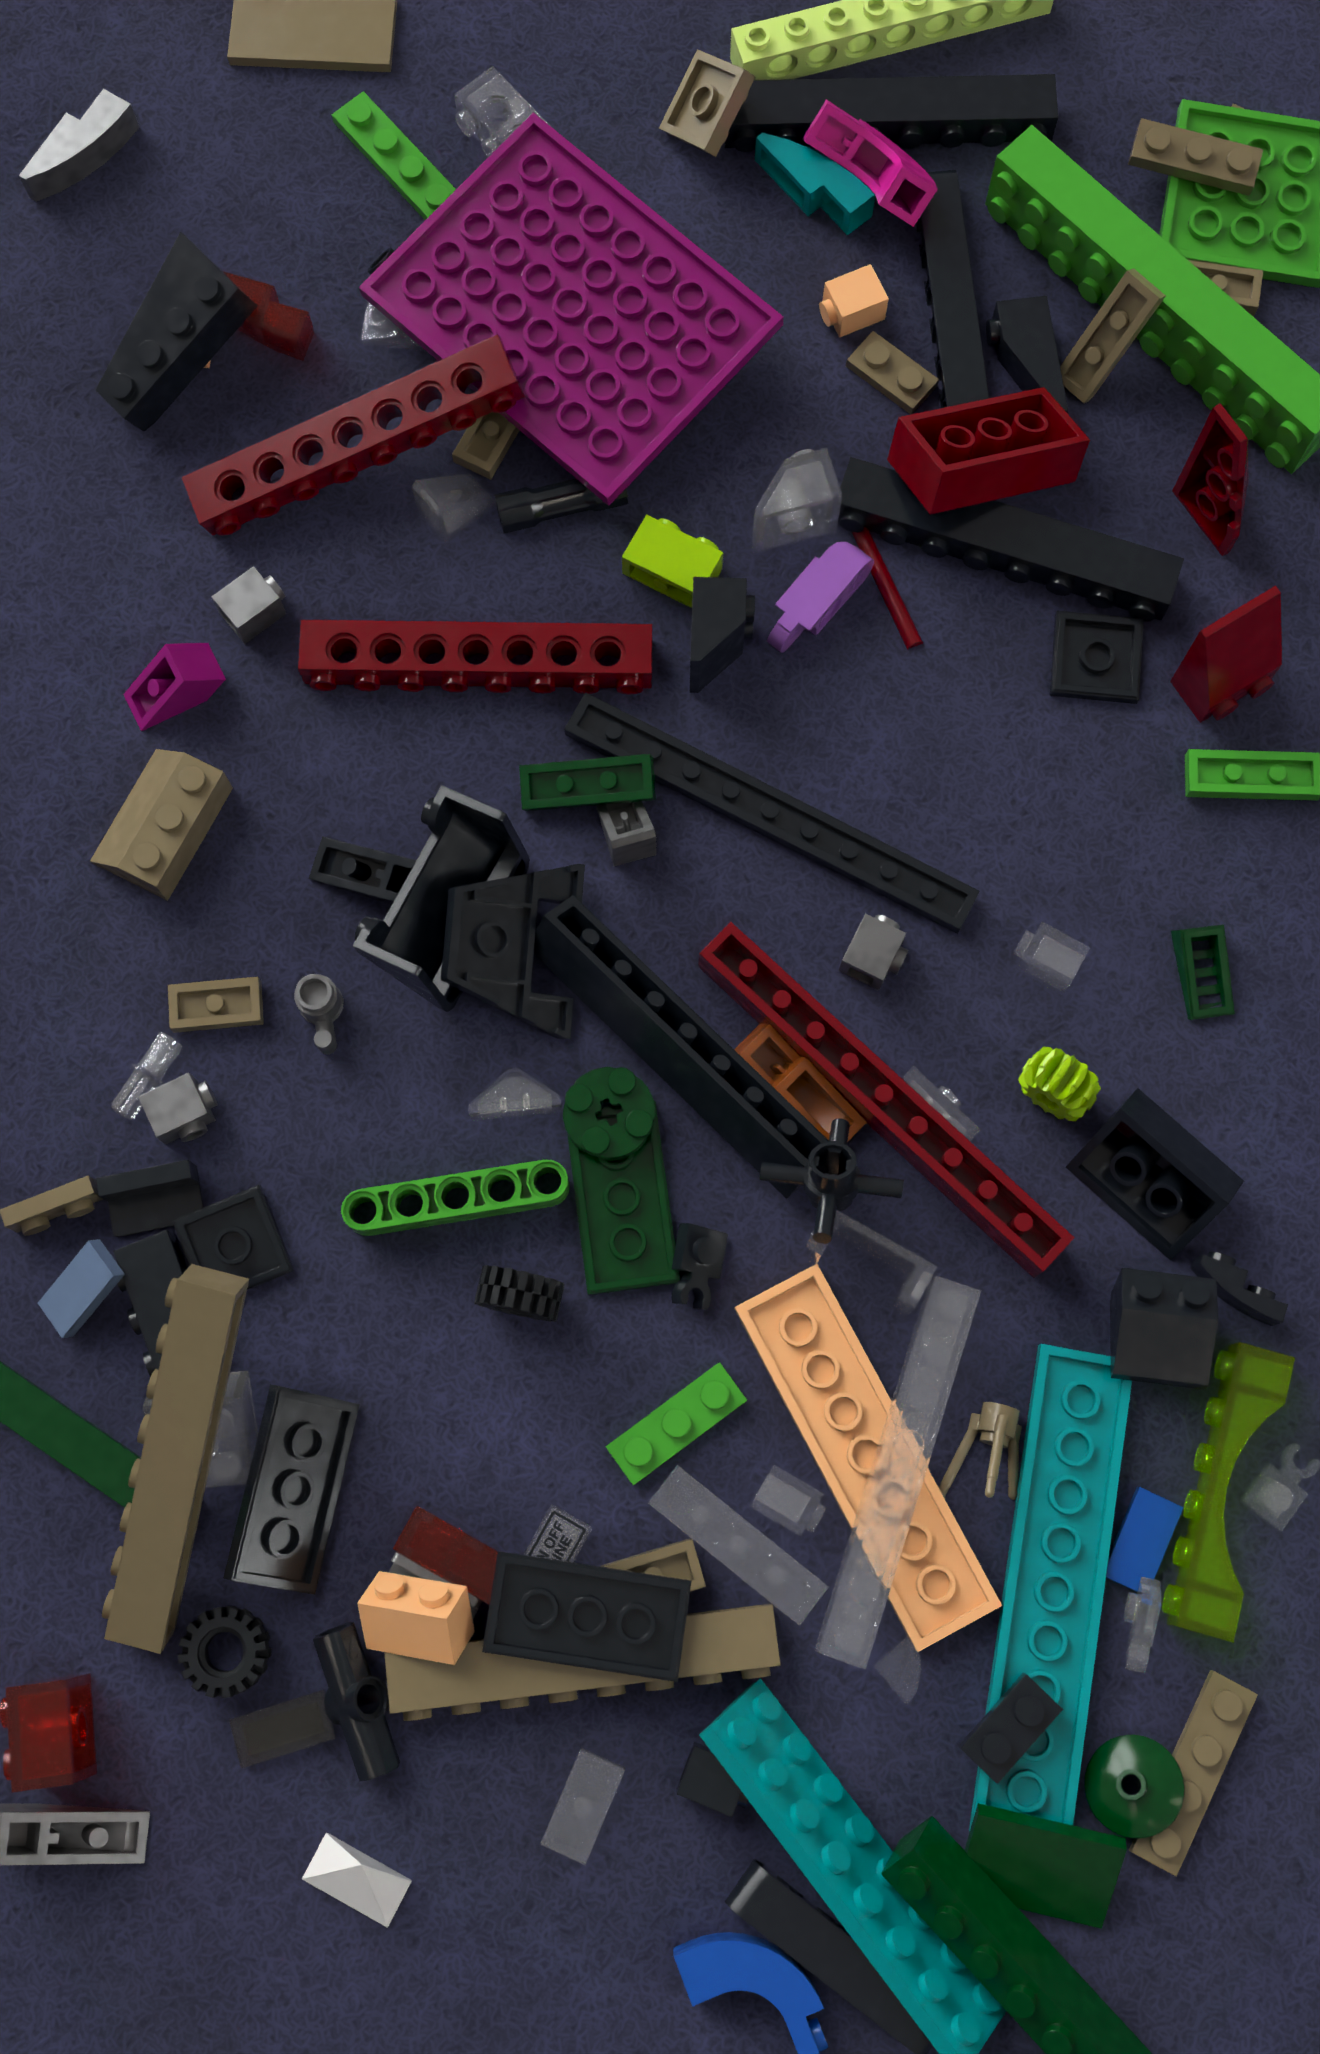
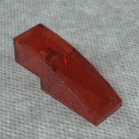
[224,272,314,361]
[393,1506,498,1605]

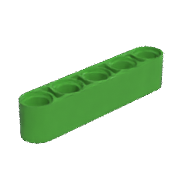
[341,1160,570,1236]

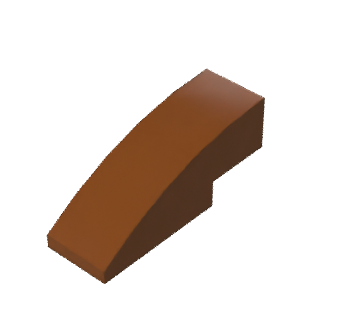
[734,1024,867,1142]

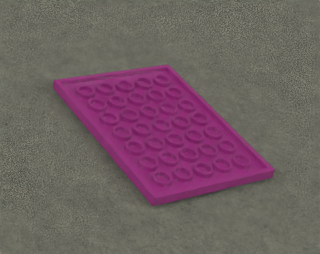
[359,112,783,506]

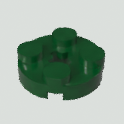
[563,1067,655,1161]

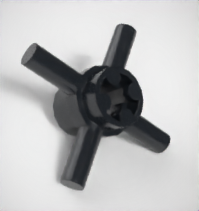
[760,1119,904,1244]

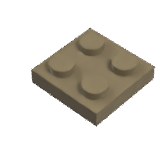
[659,49,755,157]

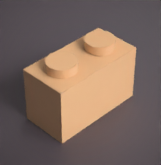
[357,1571,475,1665]

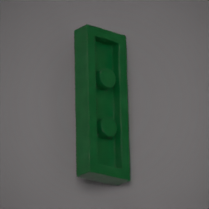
[519,754,656,811]

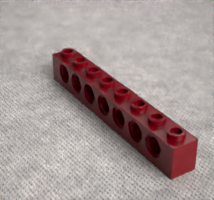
[182,334,525,536]
[298,620,653,695]

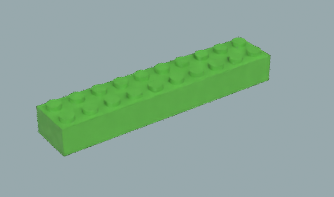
[985,125,1320,474]

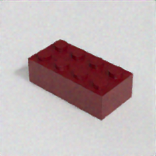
[887,387,1090,515]

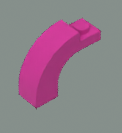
[803,99,938,227]

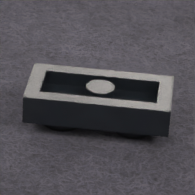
[958,1673,1063,1784]

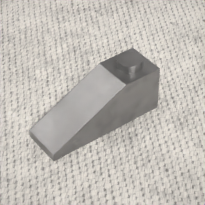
[0,1804,150,1866]

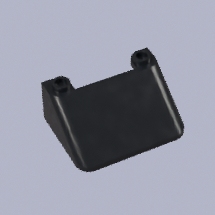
[353,785,530,1012]

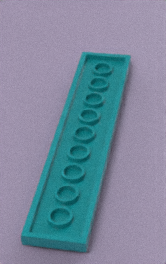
[969,1344,1132,1832]

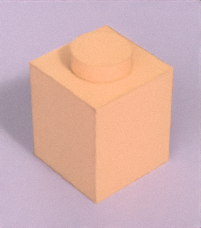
[819,264,889,338]

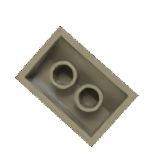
[90,749,233,901]

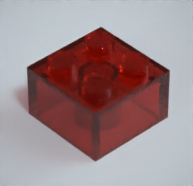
[0,1673,97,1793]

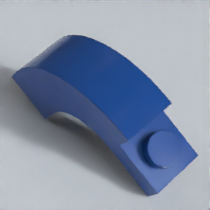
[673,1932,829,2054]

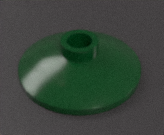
[1084,1735,1185,1839]

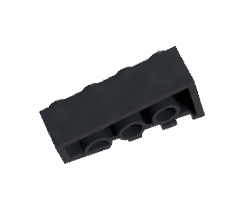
[96,232,258,431]

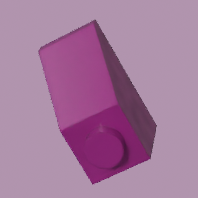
[123,643,226,731]

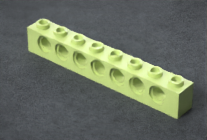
[730,0,1054,80]

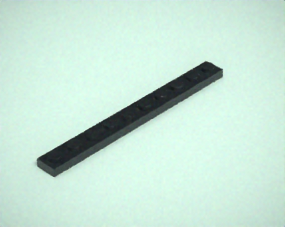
[564,692,980,934]

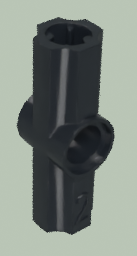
[313,1622,400,1781]

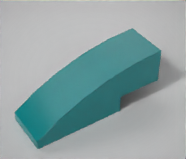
[755,133,876,235]

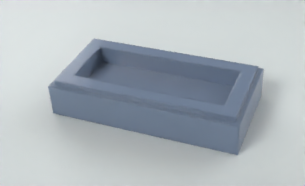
[38,1239,125,1338]

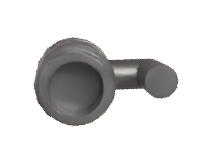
[294,974,344,1054]

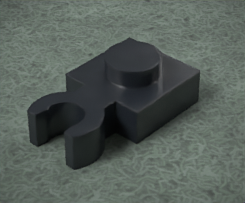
[671,1223,728,1310]

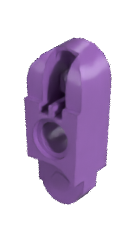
[767,542,874,653]

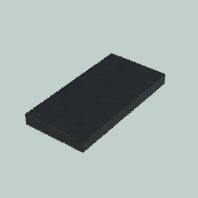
[223,1384,360,1595]
[482,1551,692,1682]

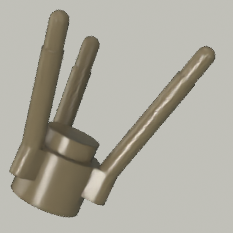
[939,1402,1022,1500]

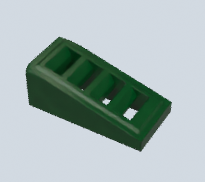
[1171,925,1235,1020]

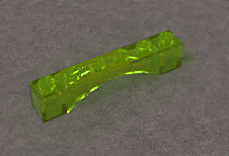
[1162,1342,1295,1643]

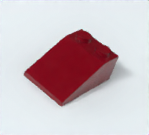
[1170,585,1282,723]

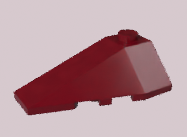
[1172,403,1249,557]

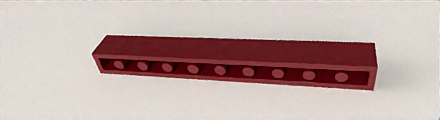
[698,922,1075,1278]

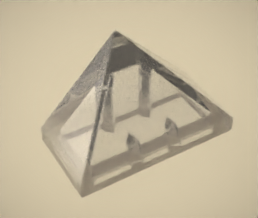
[468,1067,563,1121]

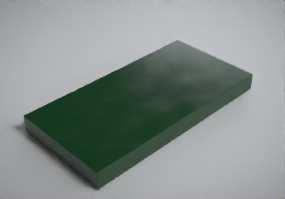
[567,1101,680,1295]

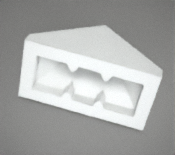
[302,1832,412,1928]

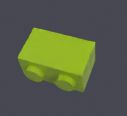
[622,514,723,608]

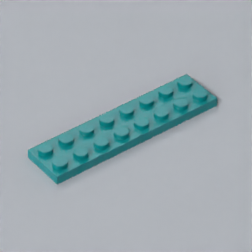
[699,1678,1006,2054]

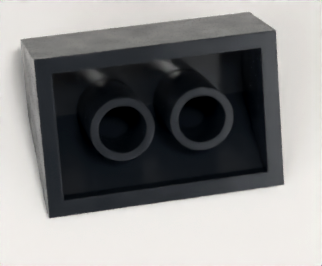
[1066,1088,1244,1260]

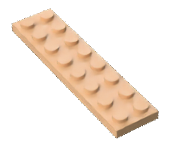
[734,1264,1002,1652]

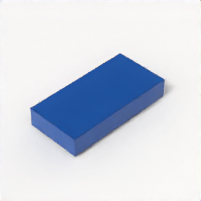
[1106,1487,1184,1596]

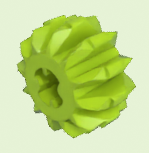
[1018,1047,1101,1121]

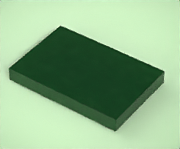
[965,1803,1127,1929]

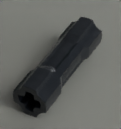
[494,479,628,534]

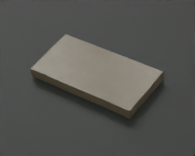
[227,0,397,72]

